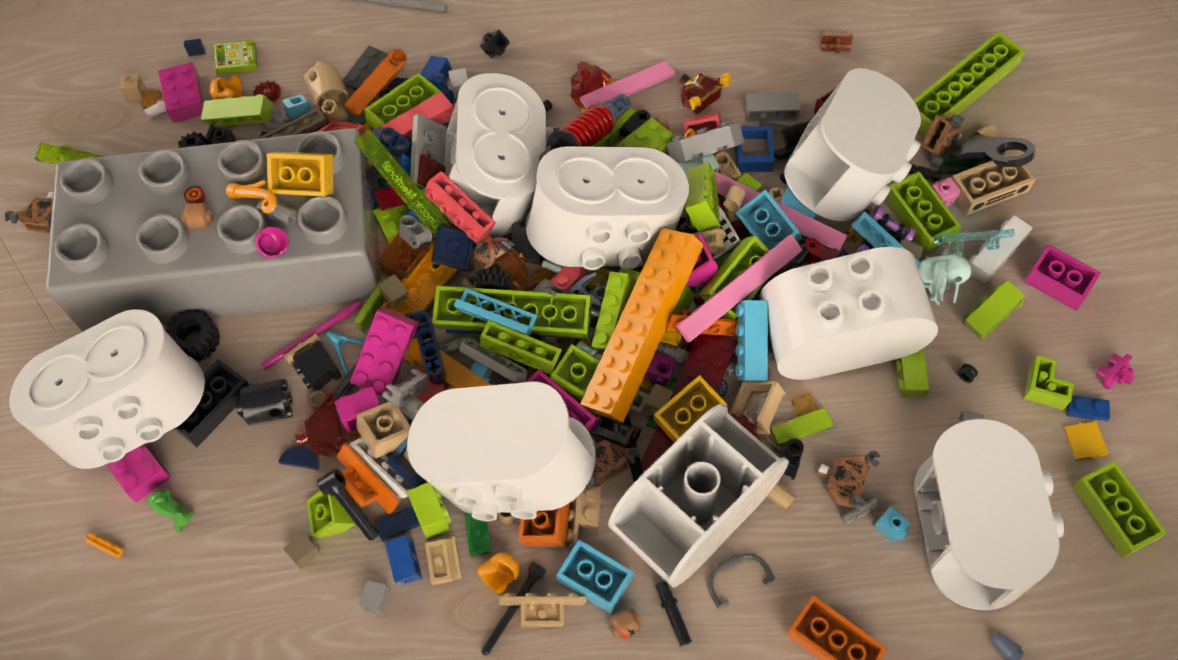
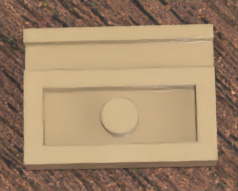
[425,537,462,585]

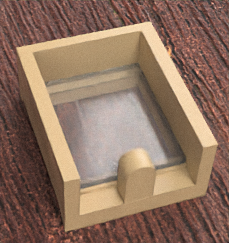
[729,381,786,434]

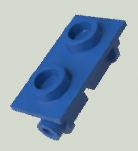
[426,71,455,104]

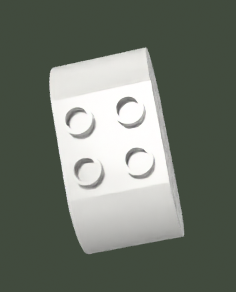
[785,68,921,221]
[444,73,553,238]
[526,147,689,270]
[759,247,938,380]
[10,309,205,469]
[407,382,595,521]
[608,404,789,587]
[914,419,1064,610]

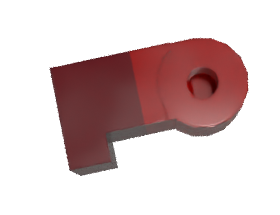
[804,238,841,264]

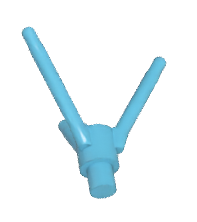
[326,331,366,376]

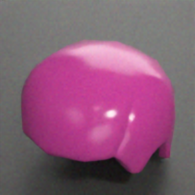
[255,227,289,258]

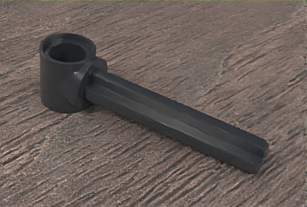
[317,469,379,540]

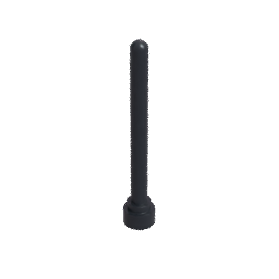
[481,562,547,656]

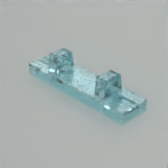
[934,229,1015,253]

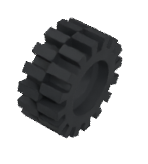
[475,267,512,290]

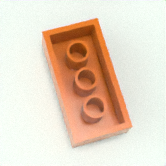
[518,503,570,547]
[786,595,888,660]

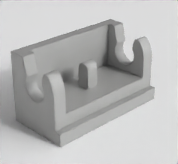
[383,368,428,407]

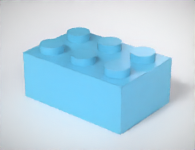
[736,189,803,250]
[556,540,634,615]

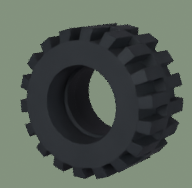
[165,309,220,361]

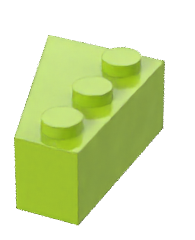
[964,280,1025,340]

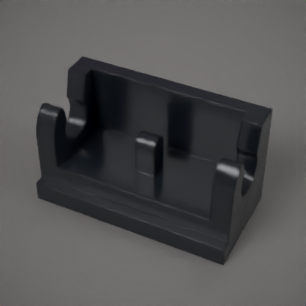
[592,415,642,449]

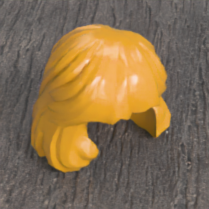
[209,74,243,99]
[477,552,520,596]

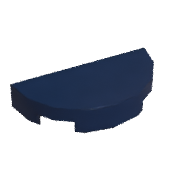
[278,446,319,470]

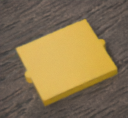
[1064,421,1109,460]

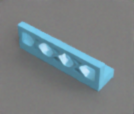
[851,211,921,267]
[454,288,538,336]

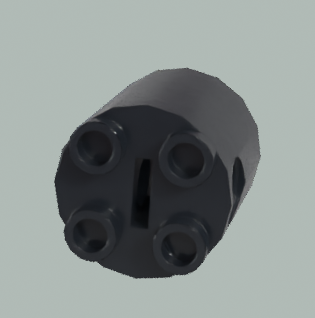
[235,379,293,425]

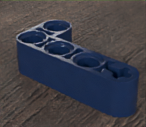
[364,127,430,160]
[405,311,446,385]

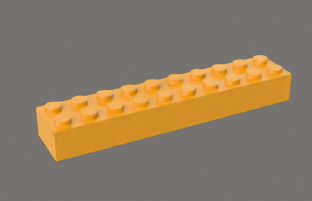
[580,228,703,423]

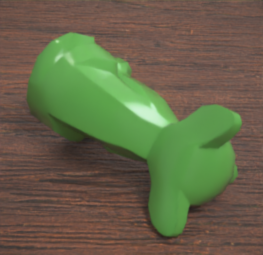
[148,489,194,533]

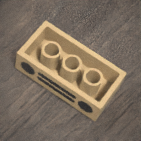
[952,152,1036,216]

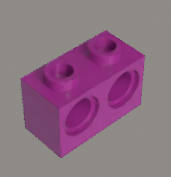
[643,352,675,386]

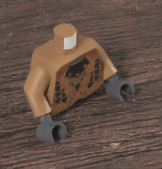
[921,112,964,169]
[4,192,54,234]
[466,236,516,285]
[587,437,641,490]
[817,450,881,511]

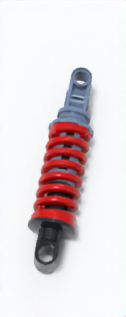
[539,94,631,161]

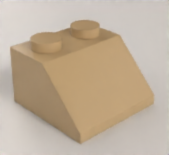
[357,401,411,459]

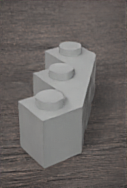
[666,120,744,163]

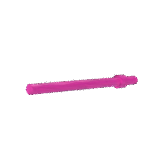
[260,300,362,370]

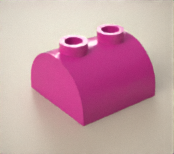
[686,233,718,287]

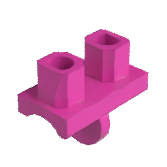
[1096,353,1134,390]

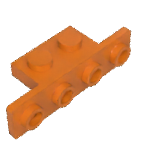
[666,310,738,336]
[337,443,400,514]

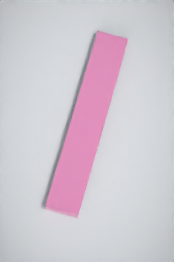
[580,61,675,109]

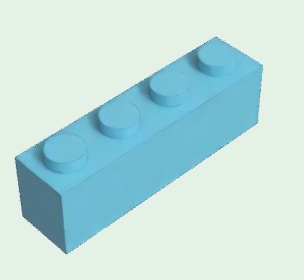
[735,300,768,381]

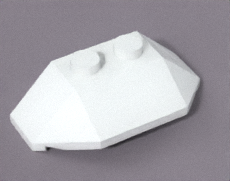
[349,437,414,498]

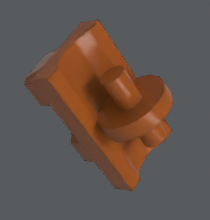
[820,31,853,54]

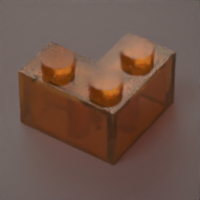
[494,248,539,292]

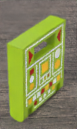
[213,40,258,75]

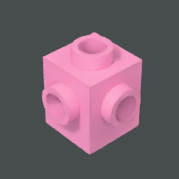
[931,177,961,207]

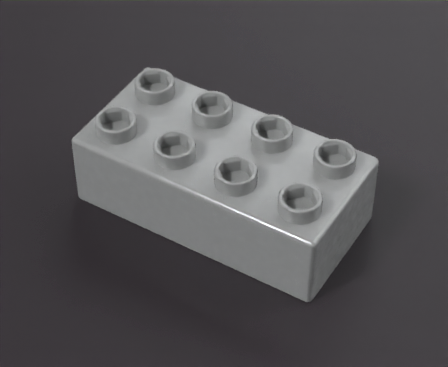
[45,128,380,332]

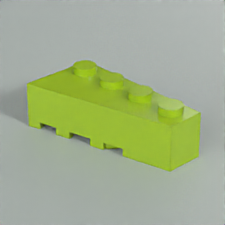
[685,162,720,232]

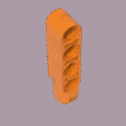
[344,49,407,118]

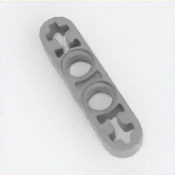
[459,338,528,383]

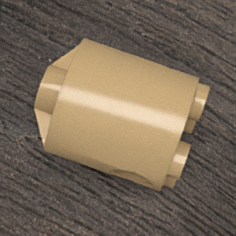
[304,61,349,109]

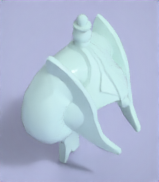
[918,249,971,305]

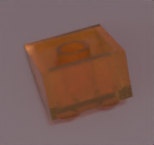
[377,234,429,279]

